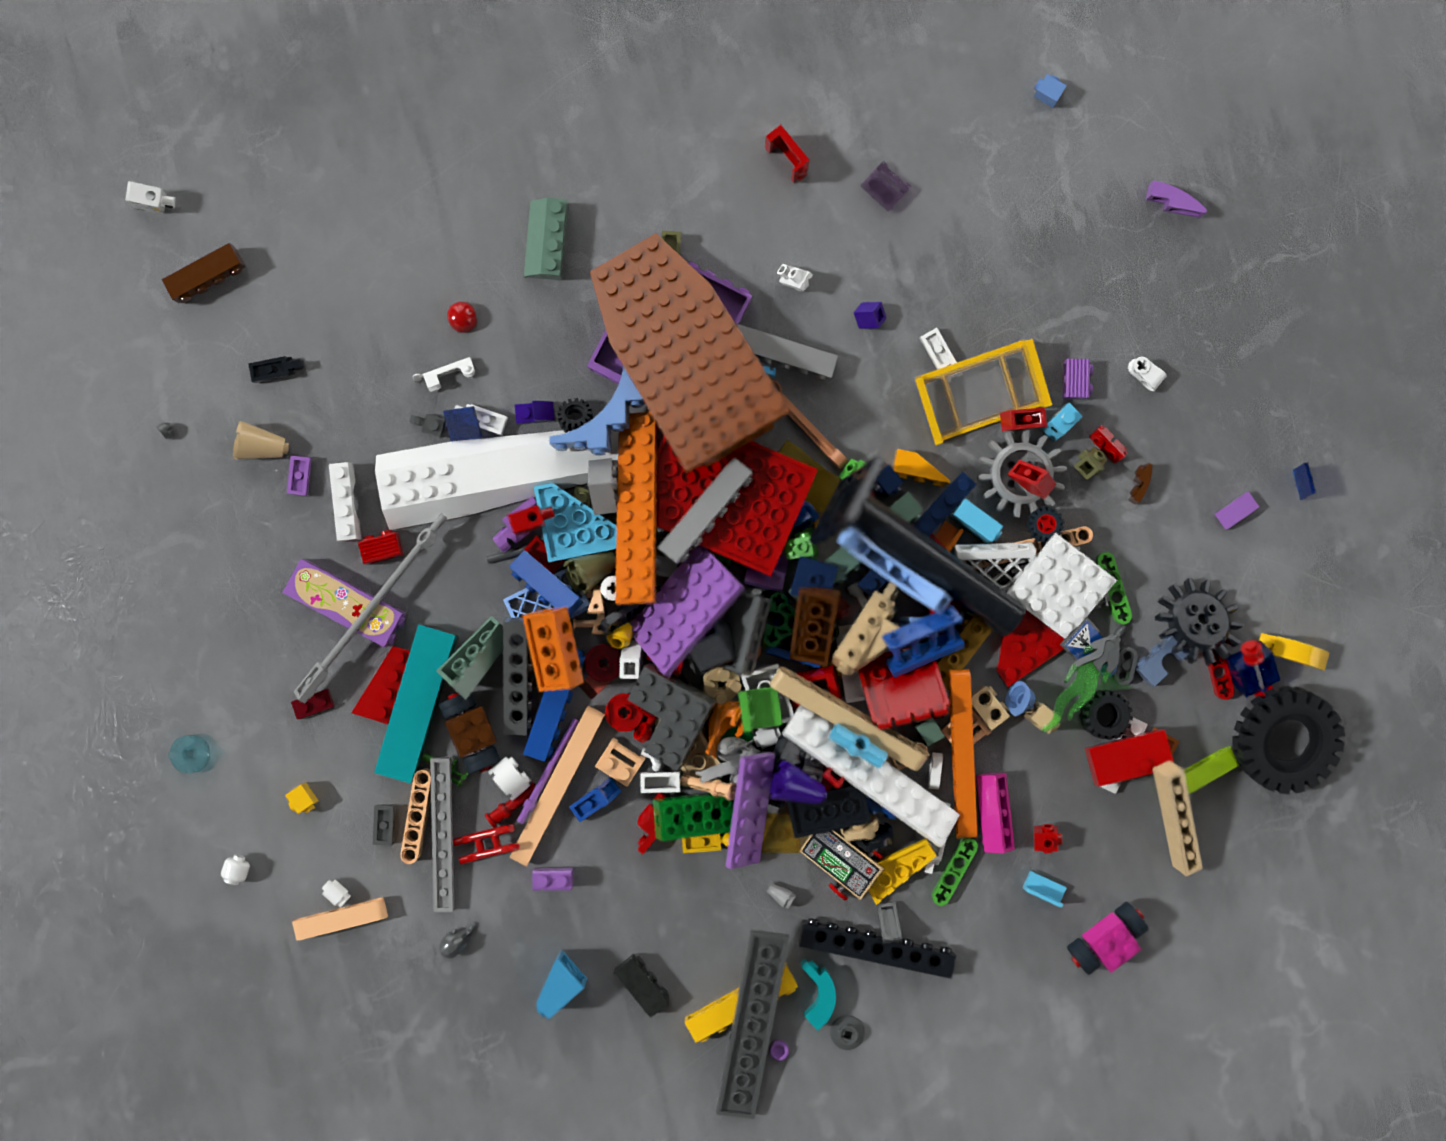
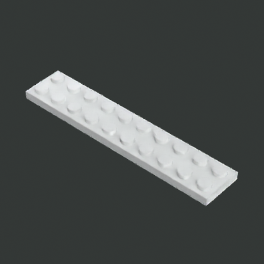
[782,705,960,847]

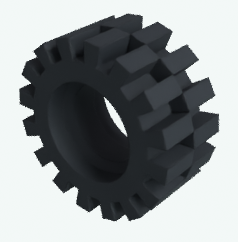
[557,398,593,433]

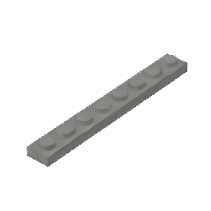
[430,757,455,912]

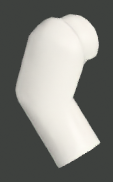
[641,746,664,772]

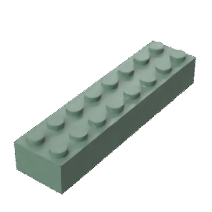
[787,492,923,603]

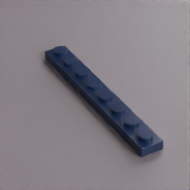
[857,472,977,598]

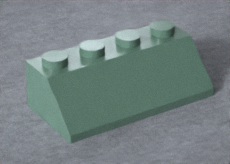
[524,198,569,280]

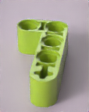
[1184,746,1239,794]

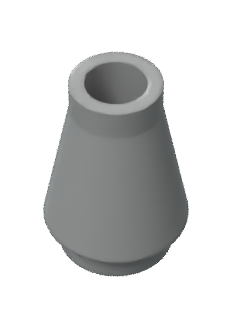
[766,883,796,909]

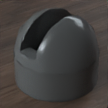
[156,422,174,439]

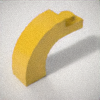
[1259,633,1330,671]

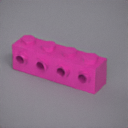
[976,773,1015,853]

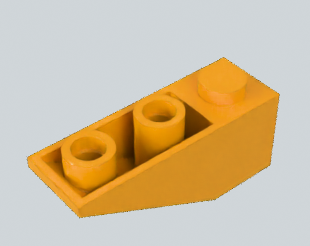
[892,449,950,487]

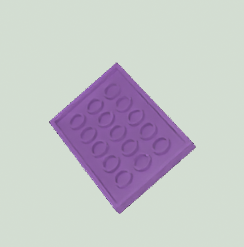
[630,545,745,677]

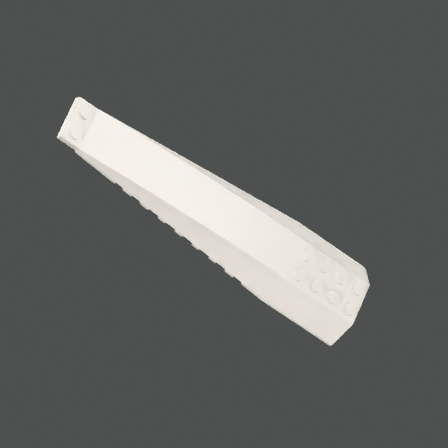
[375,425,664,530]

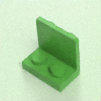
[738,687,782,732]

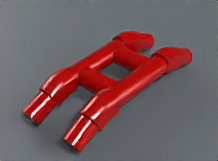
[453,824,520,865]

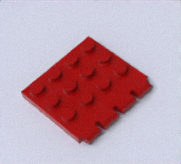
[858,647,950,730]

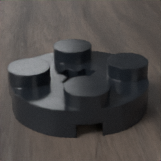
[855,822,894,853]

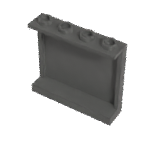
[686,592,771,676]

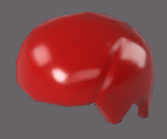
[447,302,477,333]

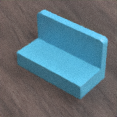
[1022,870,1066,908]

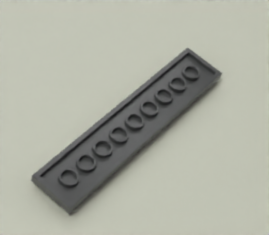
[716,930,790,1119]

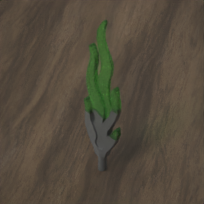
[1041,624,1127,732]

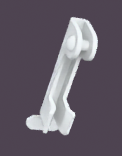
[412,357,475,392]

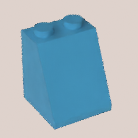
[536,950,588,1020]

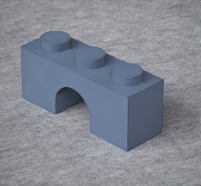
[1135,636,1189,687]

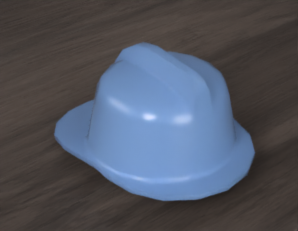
[1005,681,1035,716]

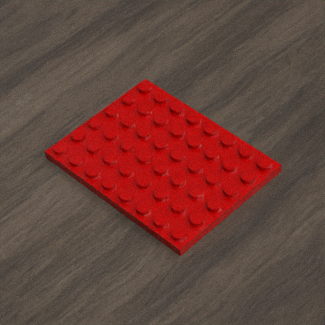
[656,435,818,577]

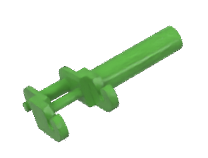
[422,753,468,787]

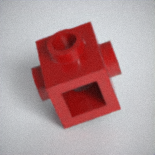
[1034,824,1062,854]

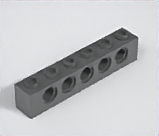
[503,617,533,735]

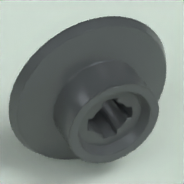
[830,1015,865,1050]

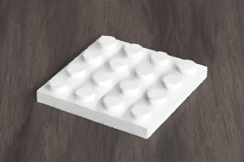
[1006,533,1117,638]

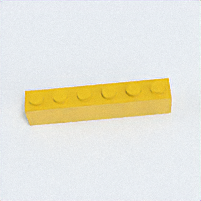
[684,962,798,1043]

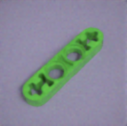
[1096,552,1132,624]
[931,838,978,906]

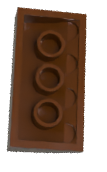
[789,588,841,666]

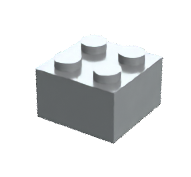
[588,458,618,515]

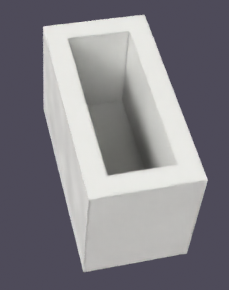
[640,771,681,793]

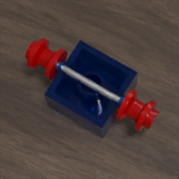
[1226,640,1280,699]

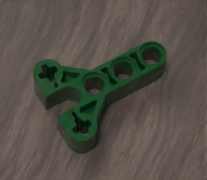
[760,592,839,650]

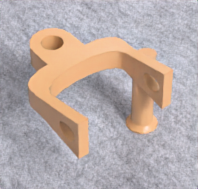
[573,585,606,634]

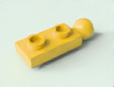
[682,832,730,854]

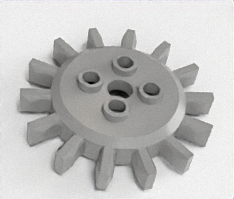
[977,429,1067,518]

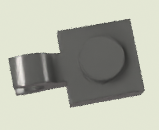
[409,414,446,438]

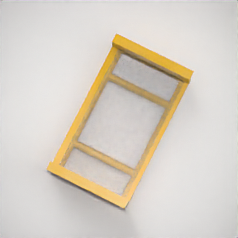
[915,339,1052,445]

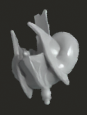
[695,737,772,785]

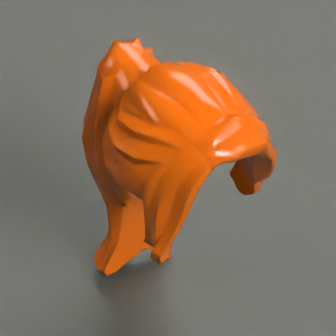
[705,700,744,758]

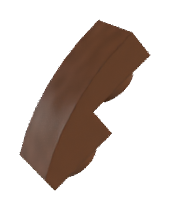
[1129,463,1152,504]

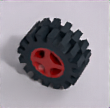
[1026,507,1064,543]

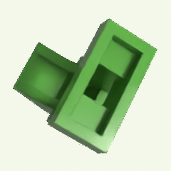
[785,527,818,562]

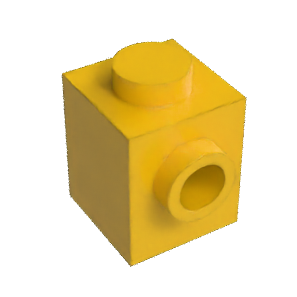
[285,782,319,814]

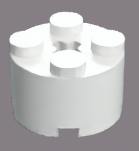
[488,756,531,801]

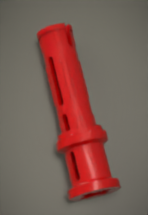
[485,782,536,828]

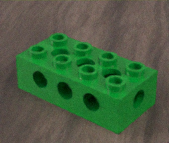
[653,792,734,841]

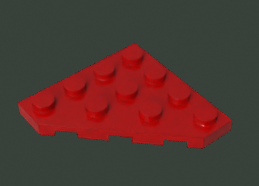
[996,610,1065,687]

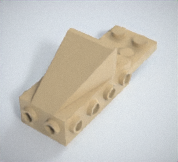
[832,582,899,676]

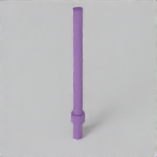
[517,718,579,824]

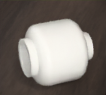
[221,855,250,885]

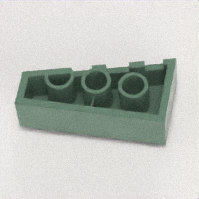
[437,616,503,700]

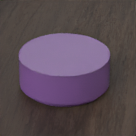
[769,1040,789,1061]

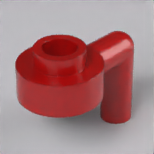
[633,706,658,743]

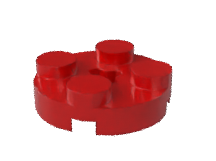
[605,693,644,732]

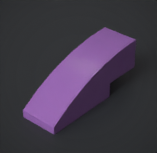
[1146,180,1207,218]

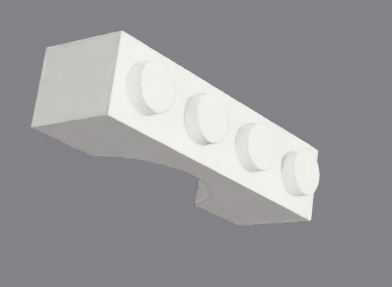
[329,462,362,542]

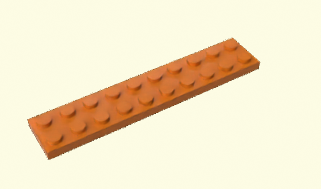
[615,412,658,605]

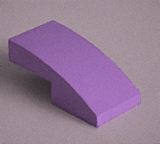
[1215,491,1259,530]

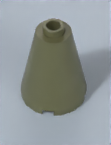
[564,550,616,596]

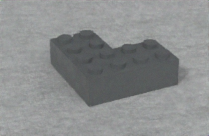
[627,662,717,771]

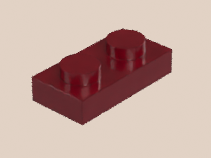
[291,688,335,720]

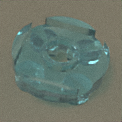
[168,735,210,774]

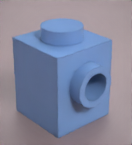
[1034,74,1067,108]

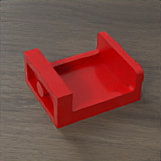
[765,124,810,183]

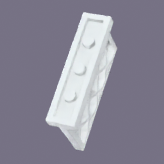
[954,542,1036,591]

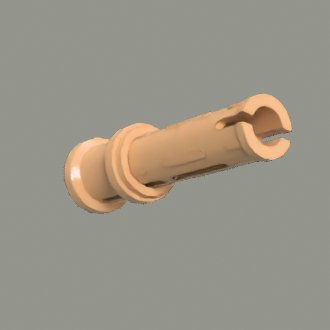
[680,774,737,801]

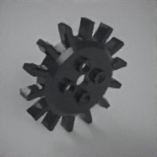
[1155,578,1243,666]

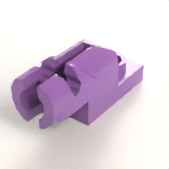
[492,496,537,552]

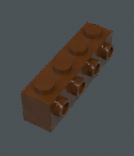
[161,243,246,303]

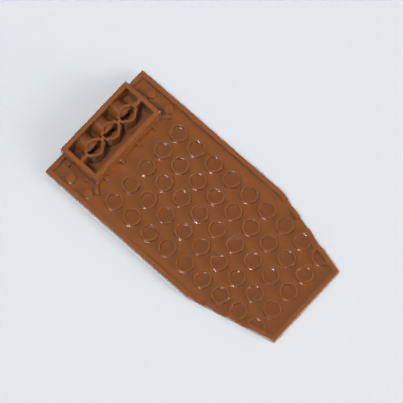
[590,233,790,473]

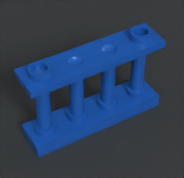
[882,606,965,678]

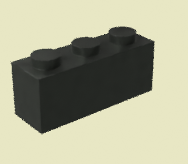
[614,954,670,1018]

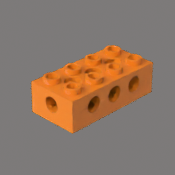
[522,606,584,692]

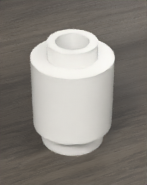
[753,726,781,750]
[321,879,351,908]

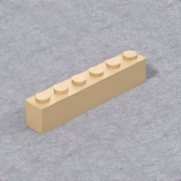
[1153,761,1203,877]

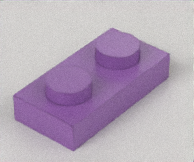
[287,456,312,496]

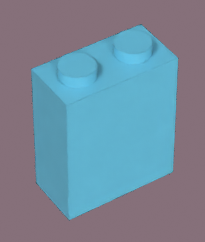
[948,499,1003,543]

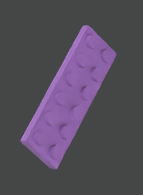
[726,752,775,870]

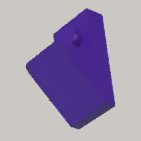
[515,401,555,424]

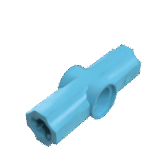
[829,723,887,769]

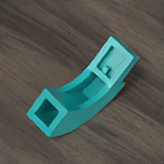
[800,957,836,1031]

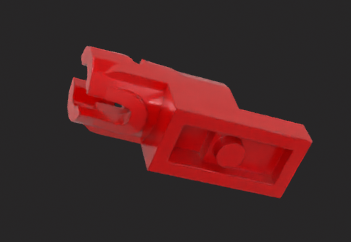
[637,793,668,855]

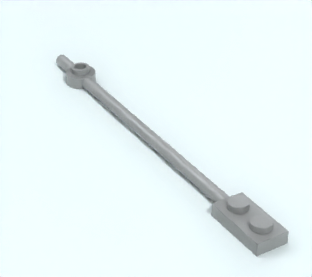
[294,513,447,704]

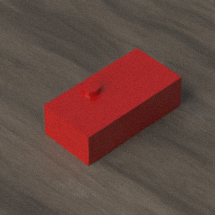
[1084,729,1174,787]

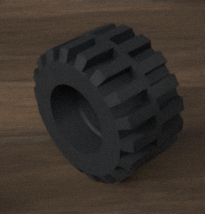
[1079,690,1133,740]

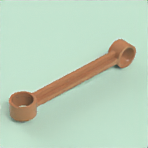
[771,380,849,470]

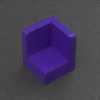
[853,302,887,329]

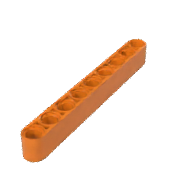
[948,669,977,839]

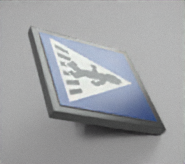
[1060,617,1105,661]

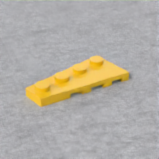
[868,838,936,905]

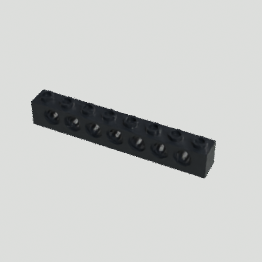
[799,918,956,979]

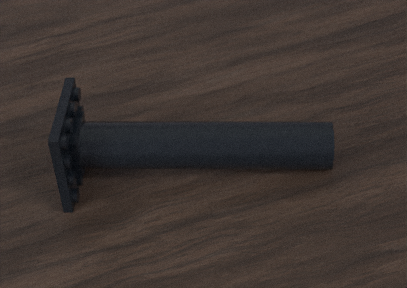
[809,456,1026,637]

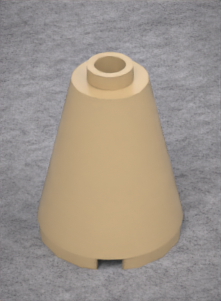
[233,421,289,459]

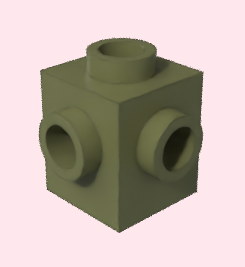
[1074,446,1107,480]

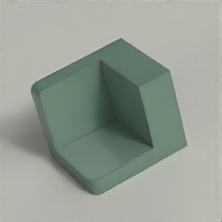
[914,717,945,747]

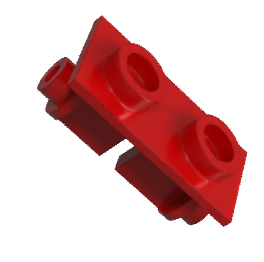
[1088,425,1128,464]

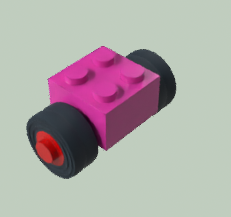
[1067,902,1149,975]

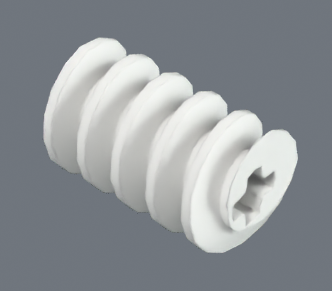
[601,576,616,601]

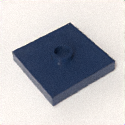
[790,556,838,596]

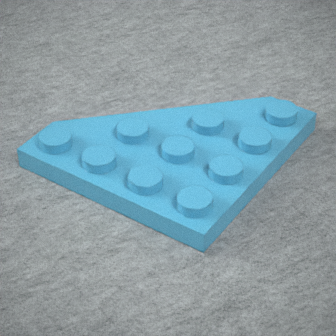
[534,483,617,562]

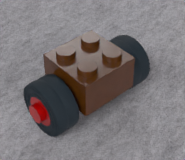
[439,692,500,774]

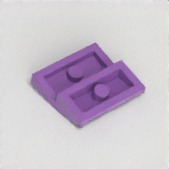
[744,555,789,592]

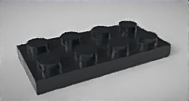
[787,785,871,838]

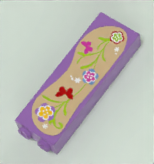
[282,559,406,647]

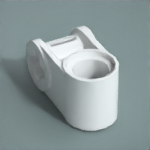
[1128,357,1167,392]

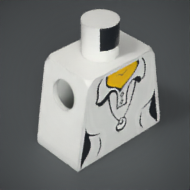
[125,181,176,213]

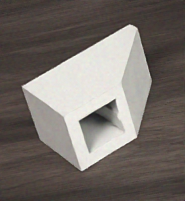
[620,640,643,679]

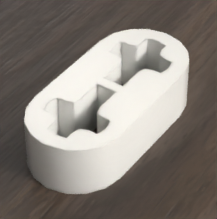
[928,752,943,790]

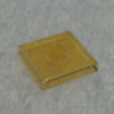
[761,813,800,853]

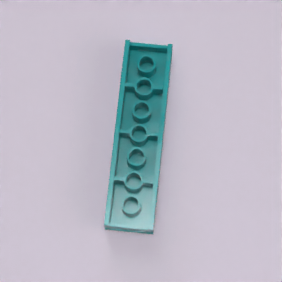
[374,624,458,784]

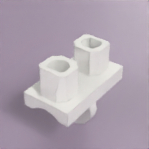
[777,264,813,291]

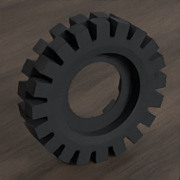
[1232,686,1345,794]

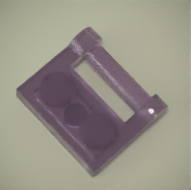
[860,161,912,212]

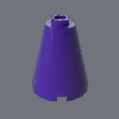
[770,761,827,804]

